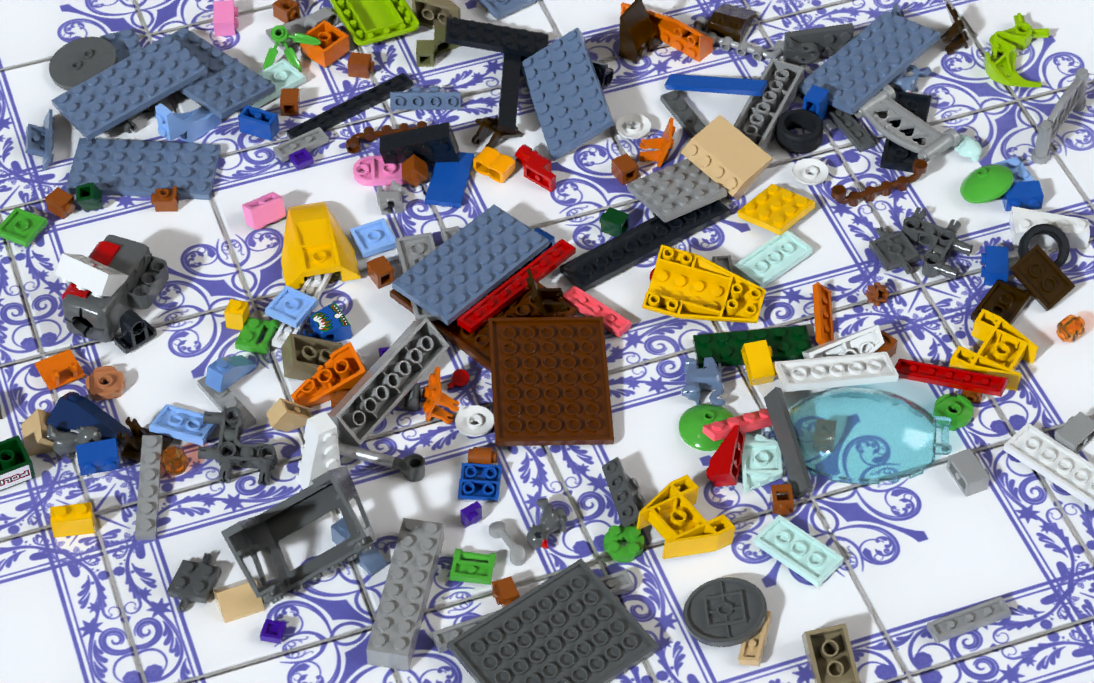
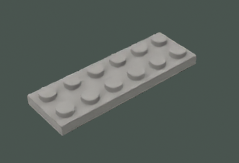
[395,232,439,321]

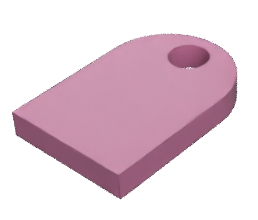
[353,155,408,186]

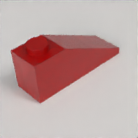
[706,425,746,487]

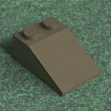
[412,0,460,29]
[281,333,343,381]
[801,623,860,683]

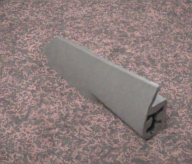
[266,7,341,50]

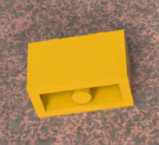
[741,340,777,386]
[50,502,95,538]

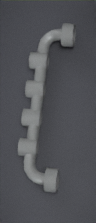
[693,16,784,61]

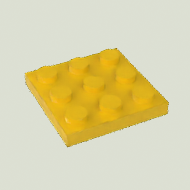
[737,184,815,236]

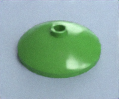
[960,164,1014,203]
[679,403,735,451]

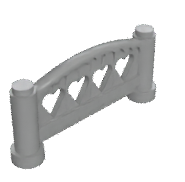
[1031,68,1089,164]
[854,85,961,162]

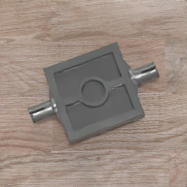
[869,227,920,274]
[167,553,222,612]

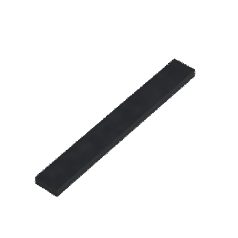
[497,53,521,133]
[286,73,413,139]

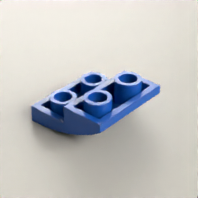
[458,463,502,502]

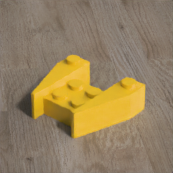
[949,309,1038,391]
[636,475,736,559]

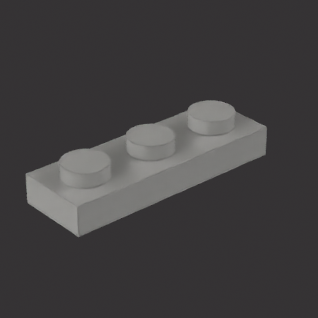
[273,127,329,163]

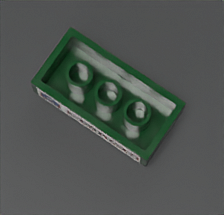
[0,435,36,491]

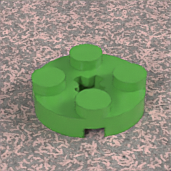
[933,394,973,431]
[604,525,644,563]

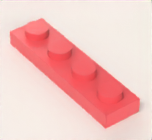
[562,285,631,338]
[702,409,772,441]

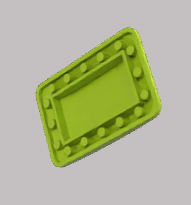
[329,0,419,46]

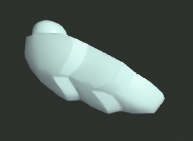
[953,135,982,162]

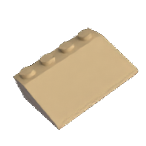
[680,115,773,201]

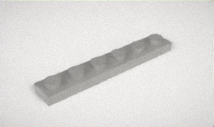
[135,435,163,540]

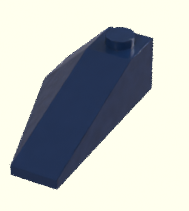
[46,392,133,443]

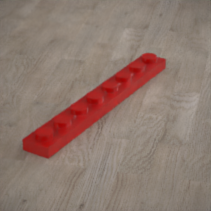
[457,239,576,333]

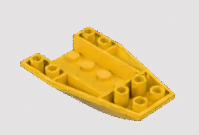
[281,201,361,289]
[642,245,766,323]

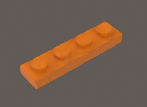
[812,282,834,345]

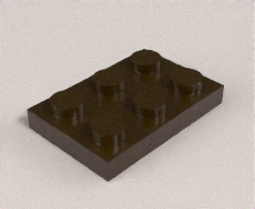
[1009,244,1075,311]
[971,279,1031,325]

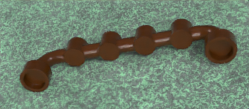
[346,121,431,154]
[831,159,927,207]

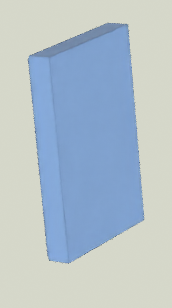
[149,404,219,446]

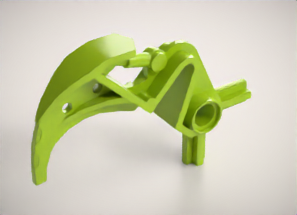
[984,13,1049,88]

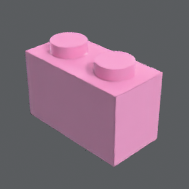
[213,0,239,37]
[242,192,286,230]

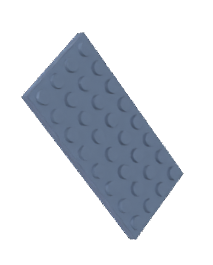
[798,11,941,115]
[131,27,276,119]
[521,27,615,161]
[51,34,208,141]
[66,138,221,200]
[392,205,549,326]

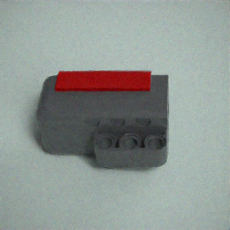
[62,235,169,343]

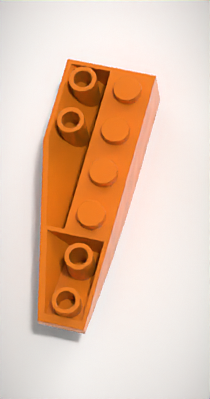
[621,2,713,62]

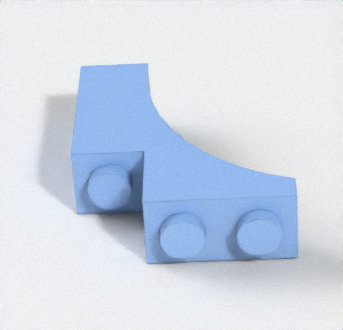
[155,103,222,143]

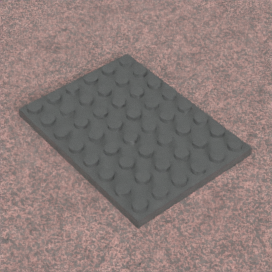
[447,558,659,683]

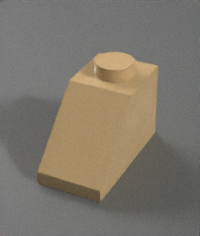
[266,398,313,432]

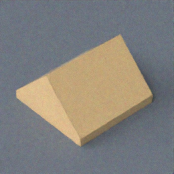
[21,409,63,456]
[212,578,265,623]

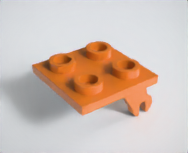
[638,118,675,168]
[34,349,85,391]
[422,367,460,424]

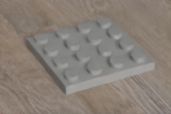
[627,159,727,223]

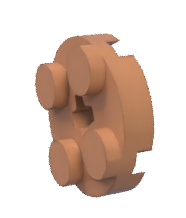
[85,366,125,401]

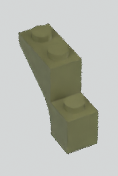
[416,26,461,67]

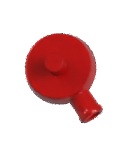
[447,369,470,389]

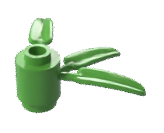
[263,25,321,72]

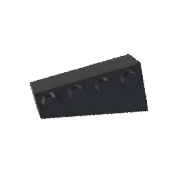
[379,122,459,164]

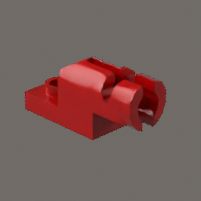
[515,144,556,193]

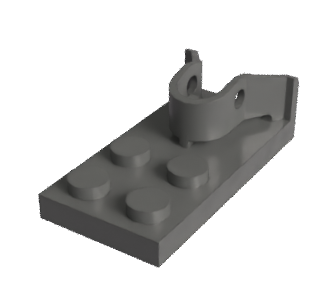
[783,23,854,66]

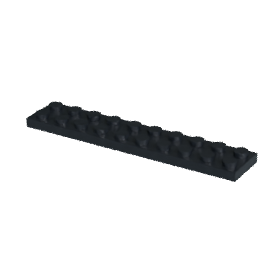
[560,200,730,292]

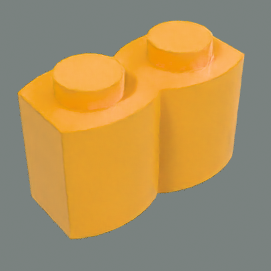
[473,147,515,183]

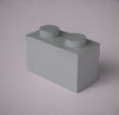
[1054,412,1094,454]
[946,448,990,497]

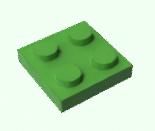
[0,207,48,247]

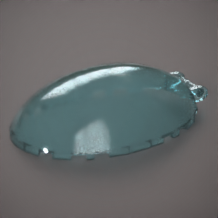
[788,387,952,485]

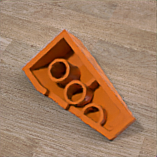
[291,342,368,408]

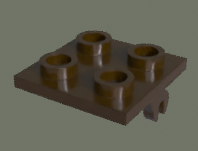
[941,3,969,55]
[471,116,523,149]
[526,269,568,317]
[117,417,174,462]

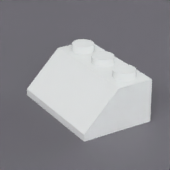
[55,253,128,298]

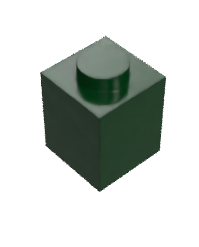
[76,182,102,212]
[599,207,629,237]

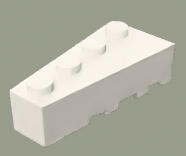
[1009,206,1090,248]
[295,411,341,490]

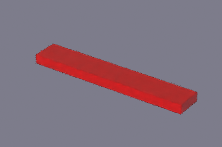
[895,358,1008,397]

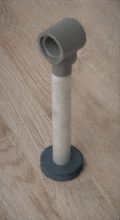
[338,442,425,482]

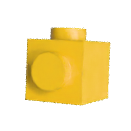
[224,299,250,331]

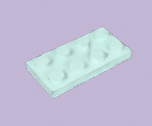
[248,59,306,108]
[734,230,813,288]
[753,515,844,587]

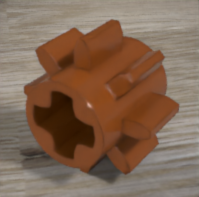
[864,282,889,306]

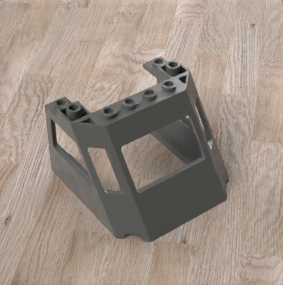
[221,466,377,604]

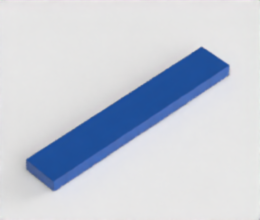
[664,74,768,96]

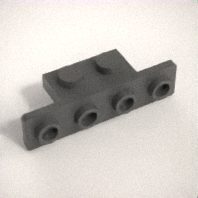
[602,457,645,528]

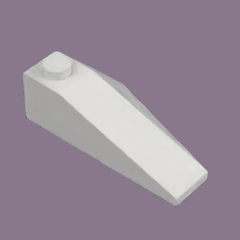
[802,325,885,389]

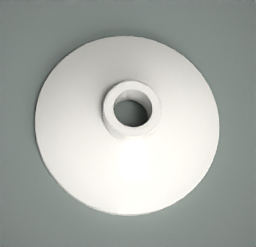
[616,113,651,139]
[792,158,829,185]
[455,405,494,437]

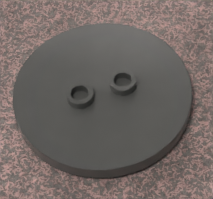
[49,37,118,90]
[683,577,767,647]

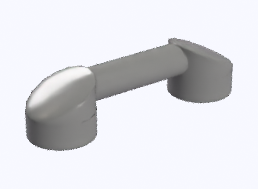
[489,521,526,566]

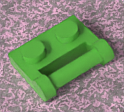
[235,317,280,355]
[450,549,497,585]

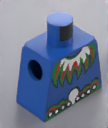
[303,302,352,342]

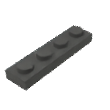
[660,90,706,139]

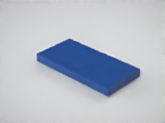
[425,152,475,208]

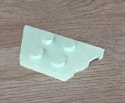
[741,433,783,493]

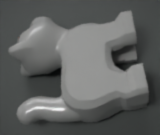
[376,180,406,215]

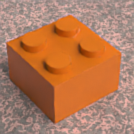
[300,20,350,68]

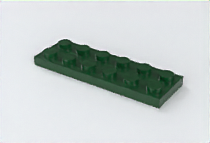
[693,325,812,369]

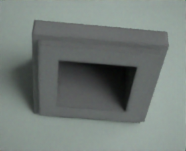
[404,384,421,411]

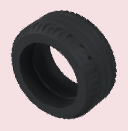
[776,109,824,154]
[1018,224,1070,268]

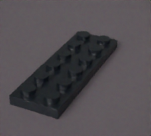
[445,17,548,57]
[880,91,932,173]

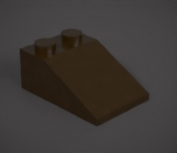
[619,0,656,63]
[708,3,756,43]

